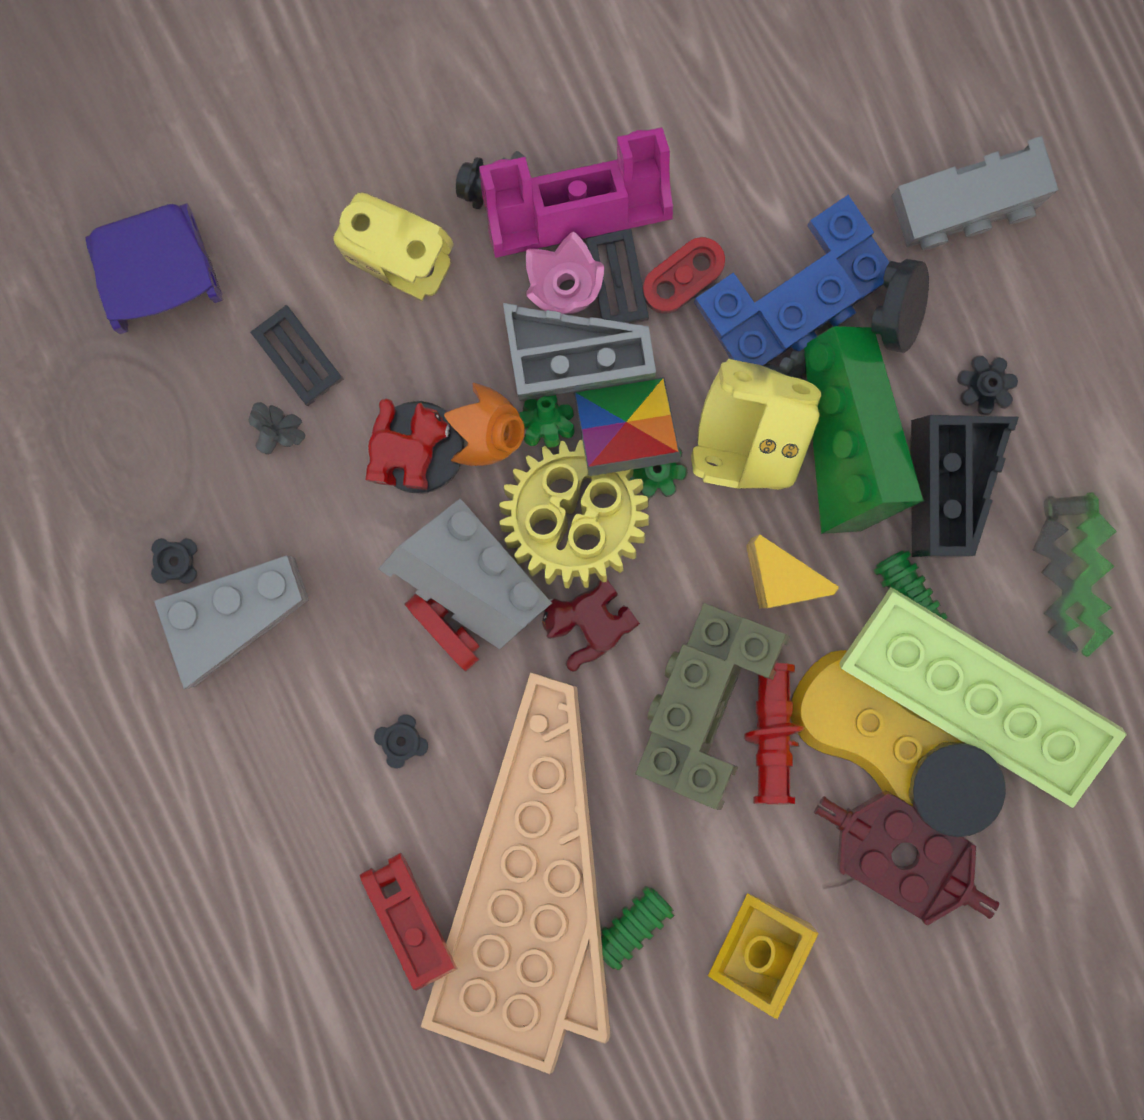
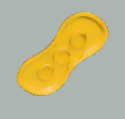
[791,650,964,807]

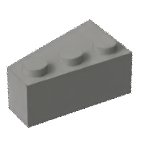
[891,136,1058,250]
[503,303,656,401]
[379,499,552,649]
[154,556,309,689]

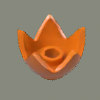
[444,383,524,466]

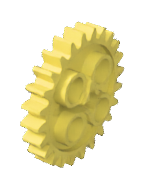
[499,440,649,589]

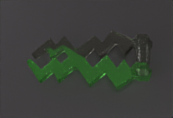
[1033,492,1117,657]

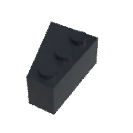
[911,415,1019,558]

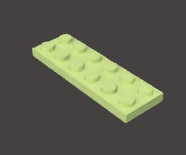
[839,587,1127,808]

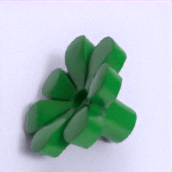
[519,395,575,448]
[629,447,688,498]

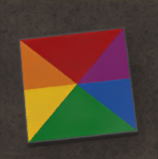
[574,377,680,476]

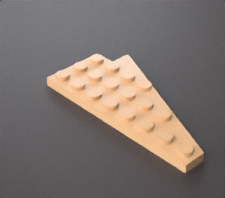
[421,673,610,1074]

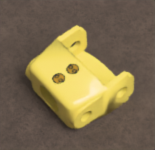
[333,193,454,301]
[691,359,821,490]

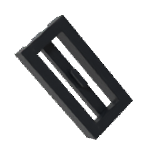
[586,228,649,323]
[250,305,343,406]

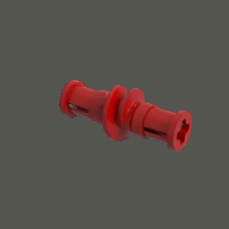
[744,663,804,805]

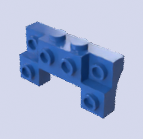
[694,195,889,366]

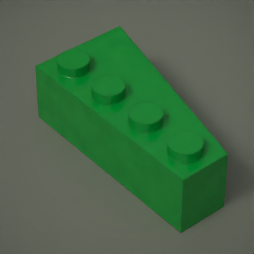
[804,326,923,534]

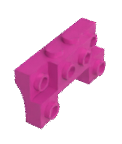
[479,127,673,258]

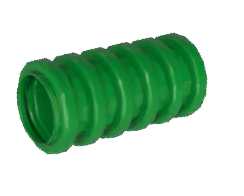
[873,550,948,620]
[601,886,675,970]

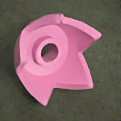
[526,232,604,315]

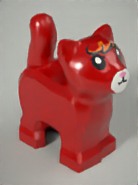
[365,399,450,490]

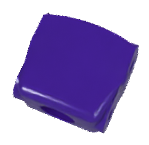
[85,203,223,334]

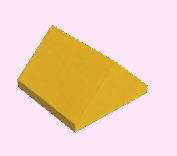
[746,534,839,609]
[708,893,819,1019]

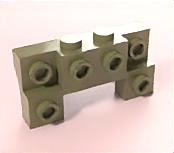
[635,603,790,810]

